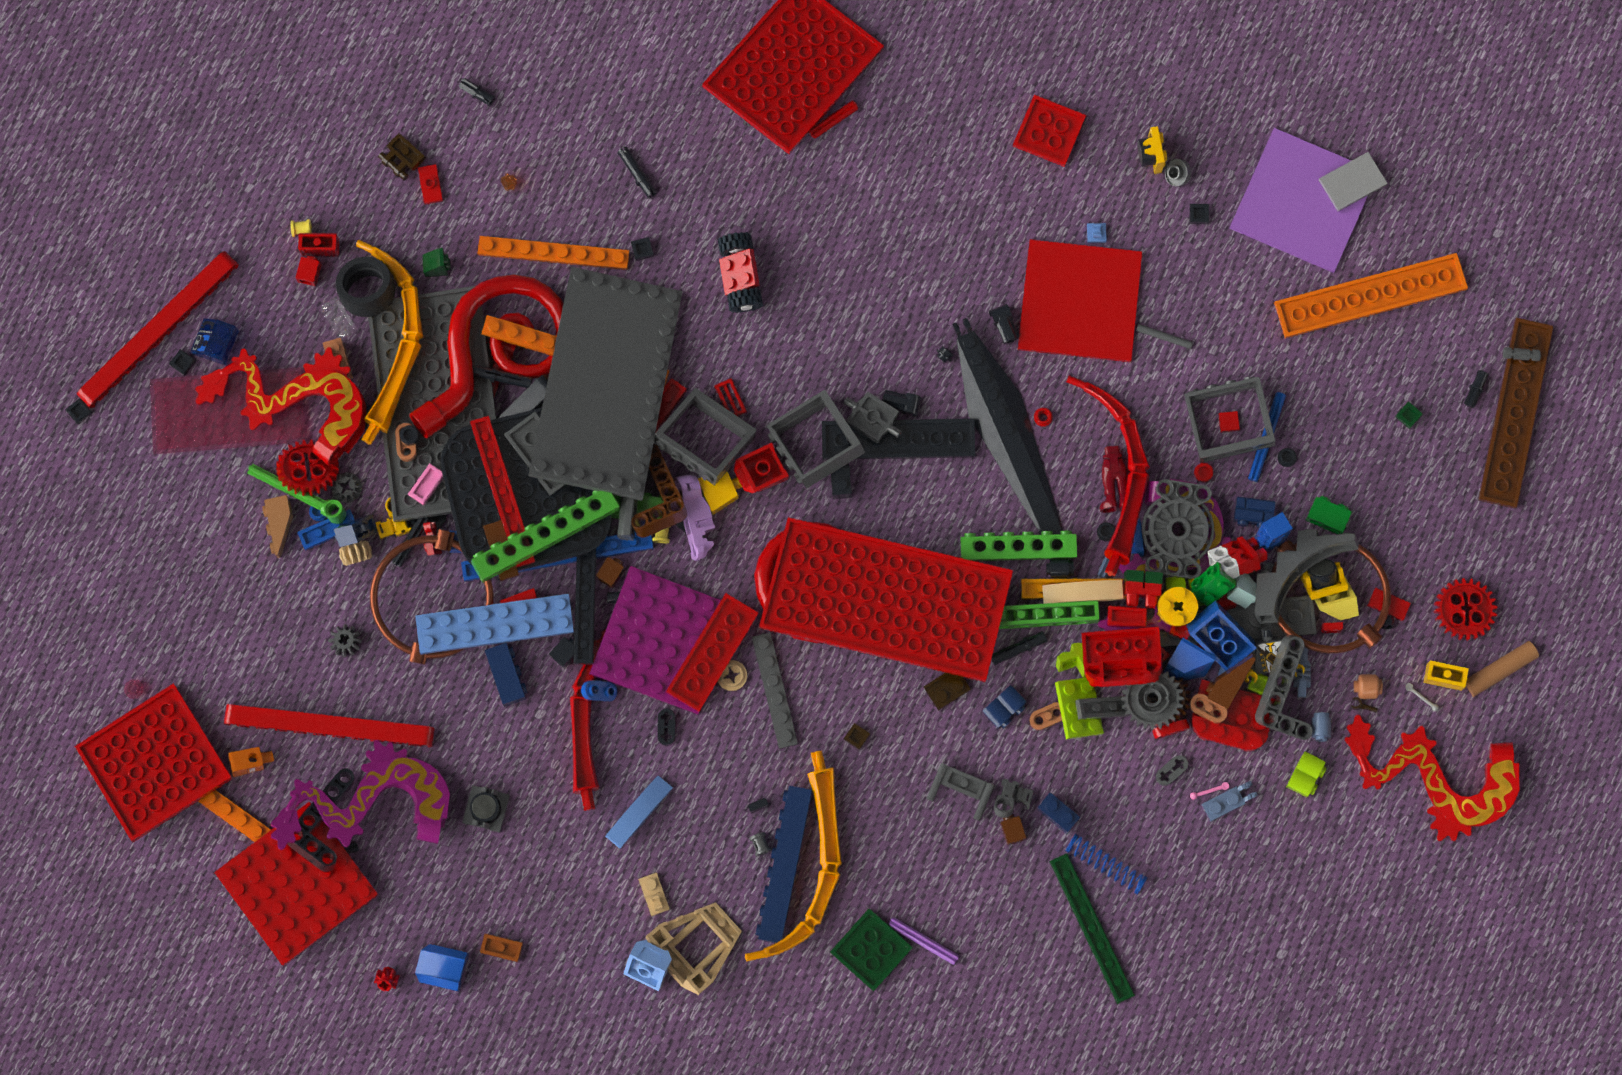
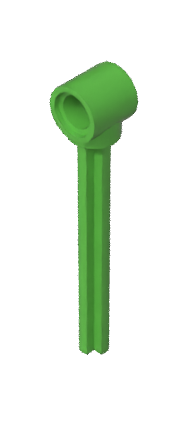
[247,464,346,524]

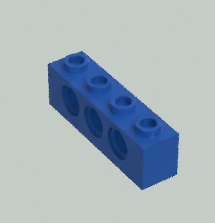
[1254,512,1293,552]

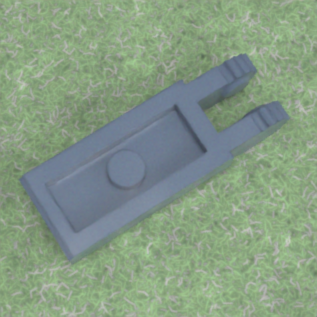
[1201,781,1258,822]

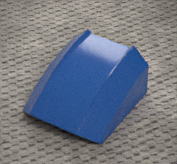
[415,944,469,992]

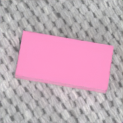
[408,463,444,506]

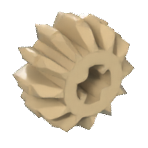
[339,540,372,566]

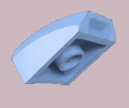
[623,940,672,991]

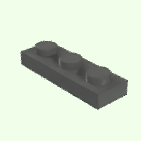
[1075,696,1130,720]

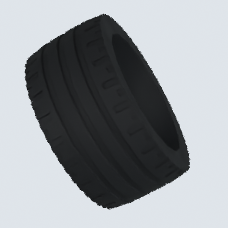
[336,256,395,317]

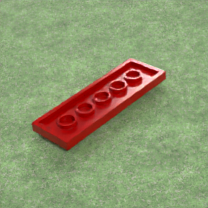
[666,593,758,712]

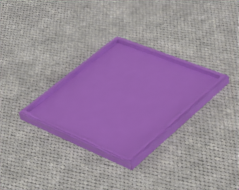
[1230,128,1368,273]

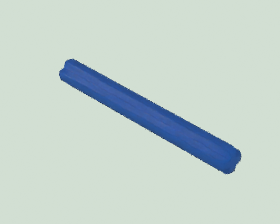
[1248,392,1286,482]

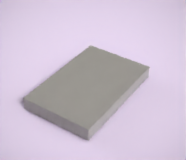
[1319,152,1387,212]

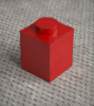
[295,256,322,287]

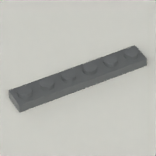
[752,633,798,749]

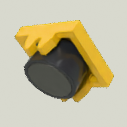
[1137,126,1167,174]
[1300,559,1348,600]

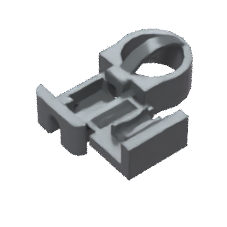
[994,779,1034,818]

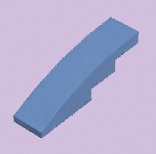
[605,776,673,849]

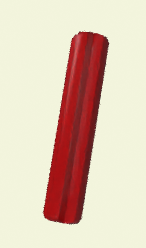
[809,101,858,139]

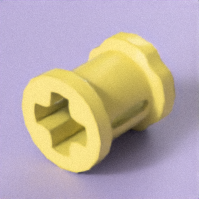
[291,219,312,237]
[652,526,671,544]

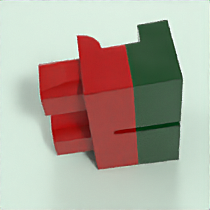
[1124,570,1163,608]

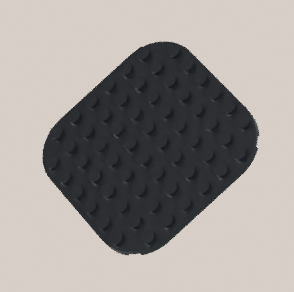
[441,408,611,571]

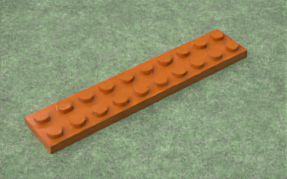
[1274,253,1468,339]

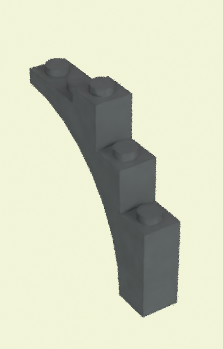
[1255,529,1359,624]

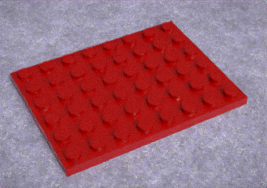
[702,0,884,154]

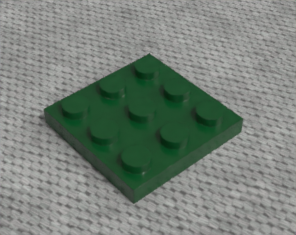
[830,909,913,992]

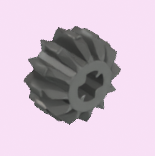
[328,624,362,658]

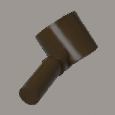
[1351,697,1378,713]

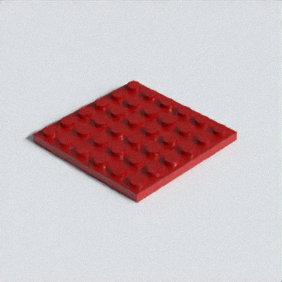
[74,683,233,843]
[214,802,378,966]

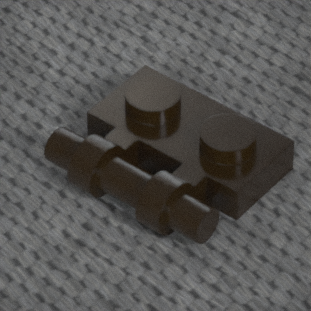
[378,133,426,181]

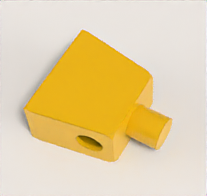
[698,472,742,515]

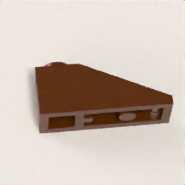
[1206,653,1256,709]

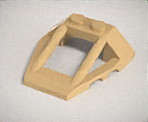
[646,902,742,995]

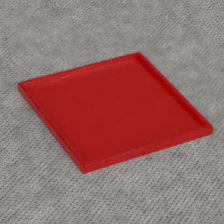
[1018,239,1142,362]

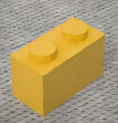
[1423,660,1469,691]

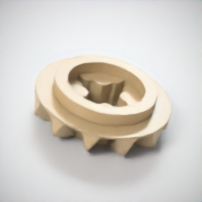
[718,660,747,691]

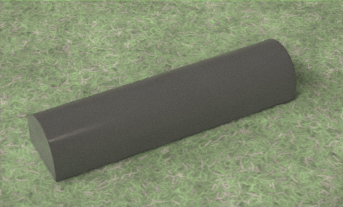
[617,496,638,541]

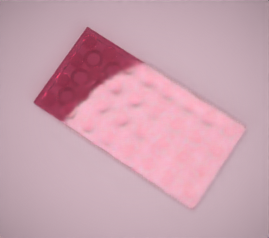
[150,367,306,455]

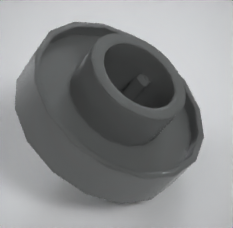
[1165,159,1191,187]

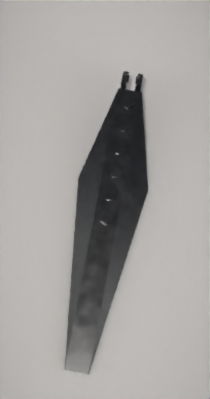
[952,318,1063,545]

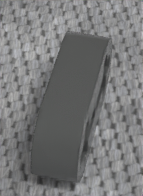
[1156,755,1188,786]

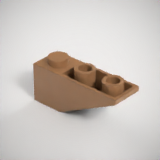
[262,495,293,558]

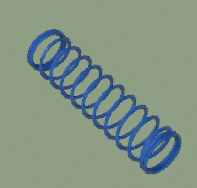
[1065,833,1148,895]

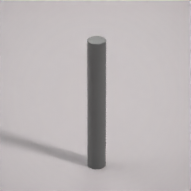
[1136,324,1193,349]

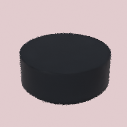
[400,425,420,446]

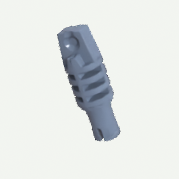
[1293,647,1311,698]

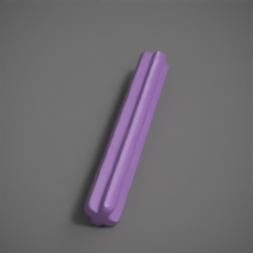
[888,917,959,965]

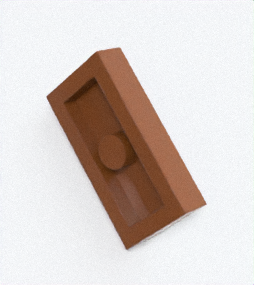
[480,934,523,962]

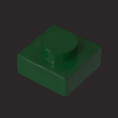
[1395,401,1423,429]

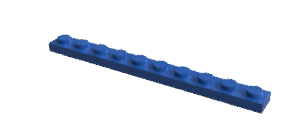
[461,533,654,582]

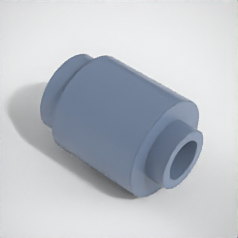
[1312,712,1331,742]

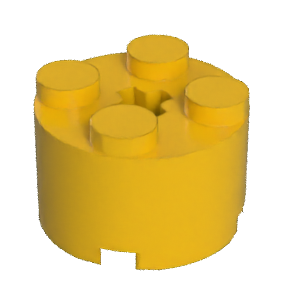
[1157,587,1198,626]

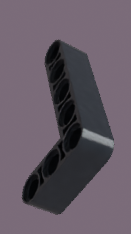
[287,768,354,872]

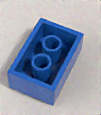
[1187,600,1257,671]

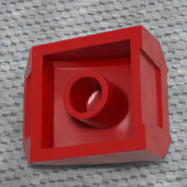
[734,443,789,493]

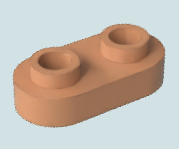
[395,423,417,462]
[1190,694,1227,723]
[1029,702,1062,730]

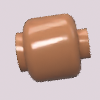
[1353,674,1383,699]

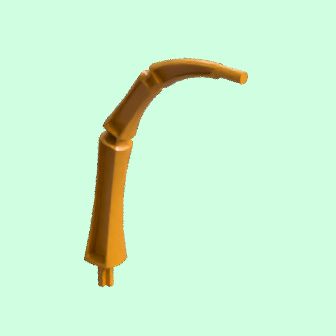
[356,240,423,445]
[745,751,842,961]

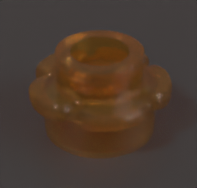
[501,173,517,191]

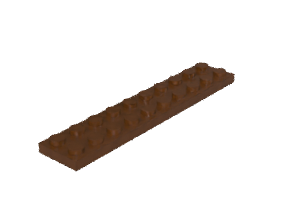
[1478,318,1553,509]

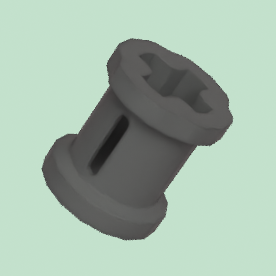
[749,832,772,857]

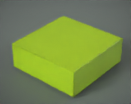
[1247,674,1268,695]

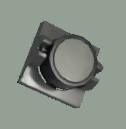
[462,785,510,833]

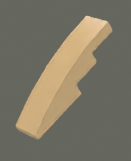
[1042,580,1124,604]

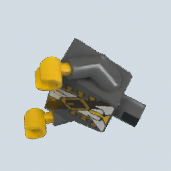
[1245,627,1305,683]

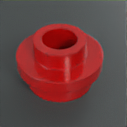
[1034,408,1053,427]

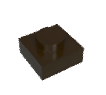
[843,723,870,750]

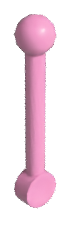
[1190,782,1229,800]

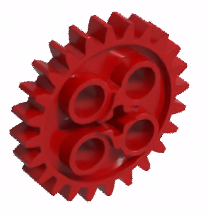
[276,440,339,496]
[1434,578,1498,641]

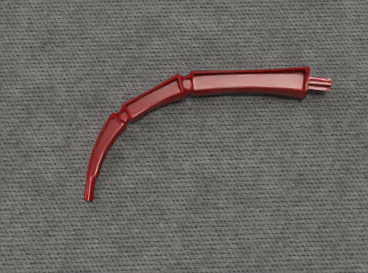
[1066,375,1150,576]
[570,628,607,811]

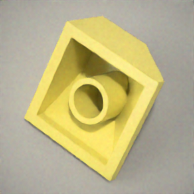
[1314,576,1359,620]

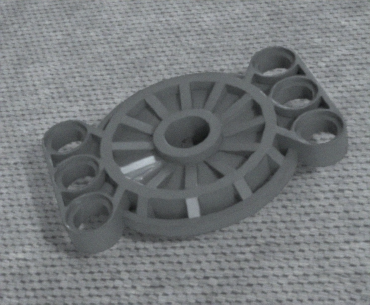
[1141,479,1214,579]

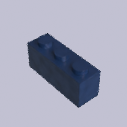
[485,643,528,707]

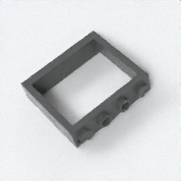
[1184,376,1275,463]
[653,388,757,485]
[766,390,865,489]

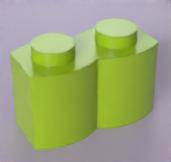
[1286,751,1327,798]

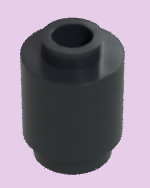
[1046,559,1074,578]

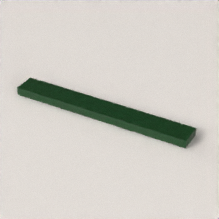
[1049,853,1135,1004]

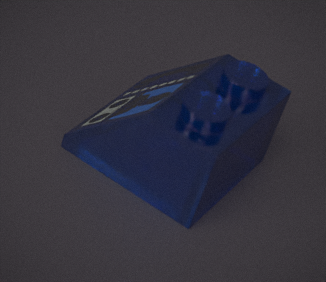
[190,318,239,366]

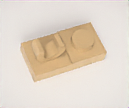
[638,873,670,916]

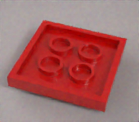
[1013,95,1086,167]

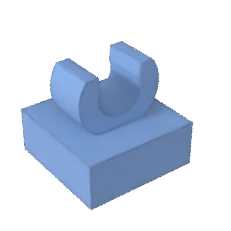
[1087,223,1106,243]

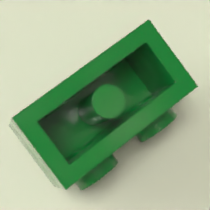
[1305,496,1352,535]

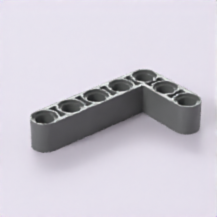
[1255,635,1313,740]

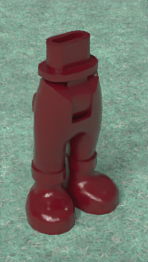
[1099,446,1128,513]

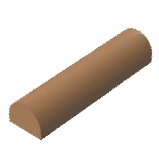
[1466,641,1539,697]

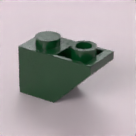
[422,248,451,277]

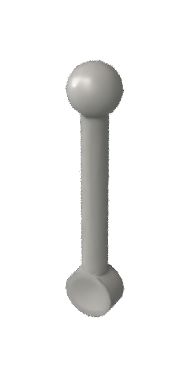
[1405,683,1439,712]

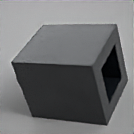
[549,637,574,669]

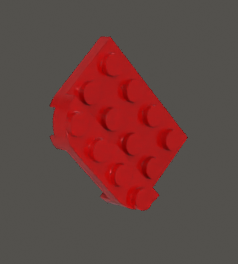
[1081,627,1162,687]
[1191,679,1276,752]

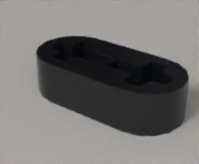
[657,708,676,746]

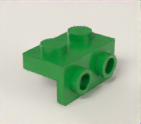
[1191,562,1236,607]

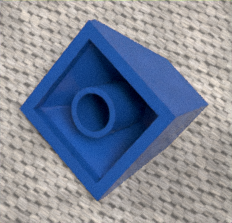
[1163,638,1217,681]

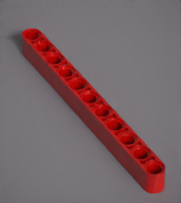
[77,251,239,408]
[224,704,435,748]

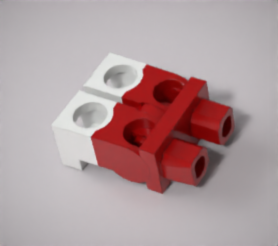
[1207,536,1268,579]

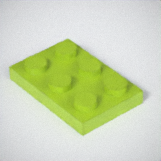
[1055,678,1104,739]

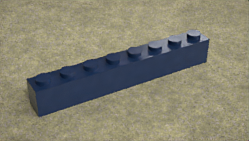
[755,786,812,944]

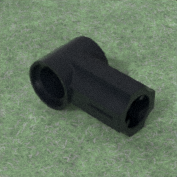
[989,304,1019,344]
[883,390,922,417]

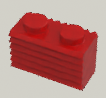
[298,233,340,257]

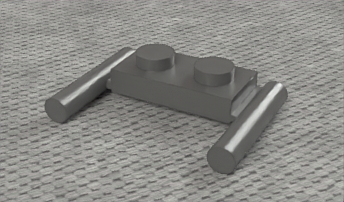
[926,763,995,821]

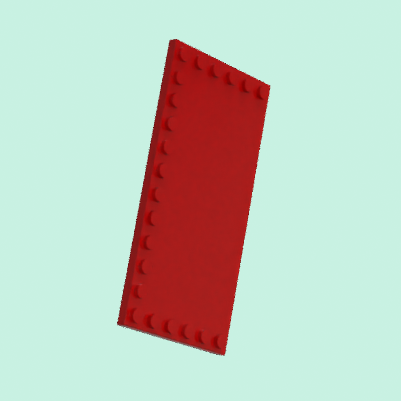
[759,517,1013,682]

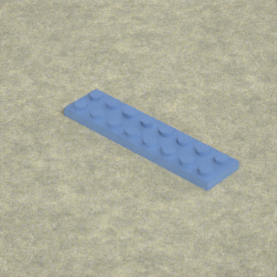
[415,594,574,654]

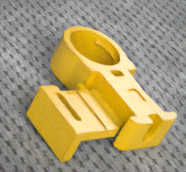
[375,498,412,540]

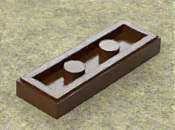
[483,520,519,581]

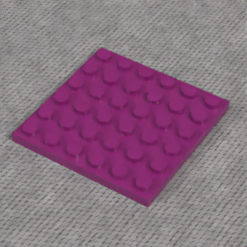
[589,566,721,715]

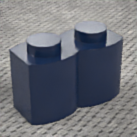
[982,685,1027,729]

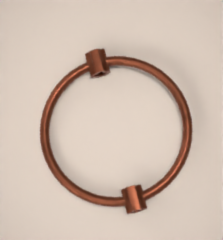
[370,529,494,665]
[1271,535,1391,653]

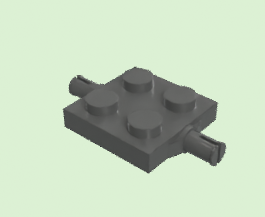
[843,391,902,444]

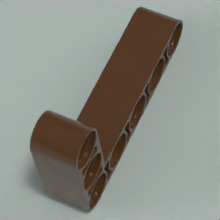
[631,443,687,538]

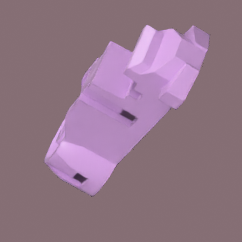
[673,475,715,561]

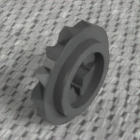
[331,472,362,503]

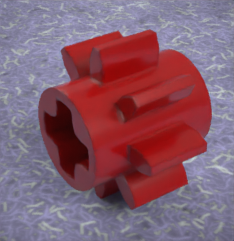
[374,967,400,991]

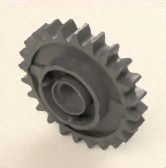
[1121,671,1184,731]

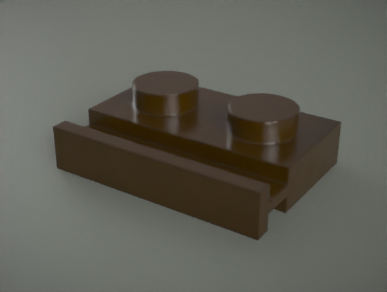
[923,673,971,711]

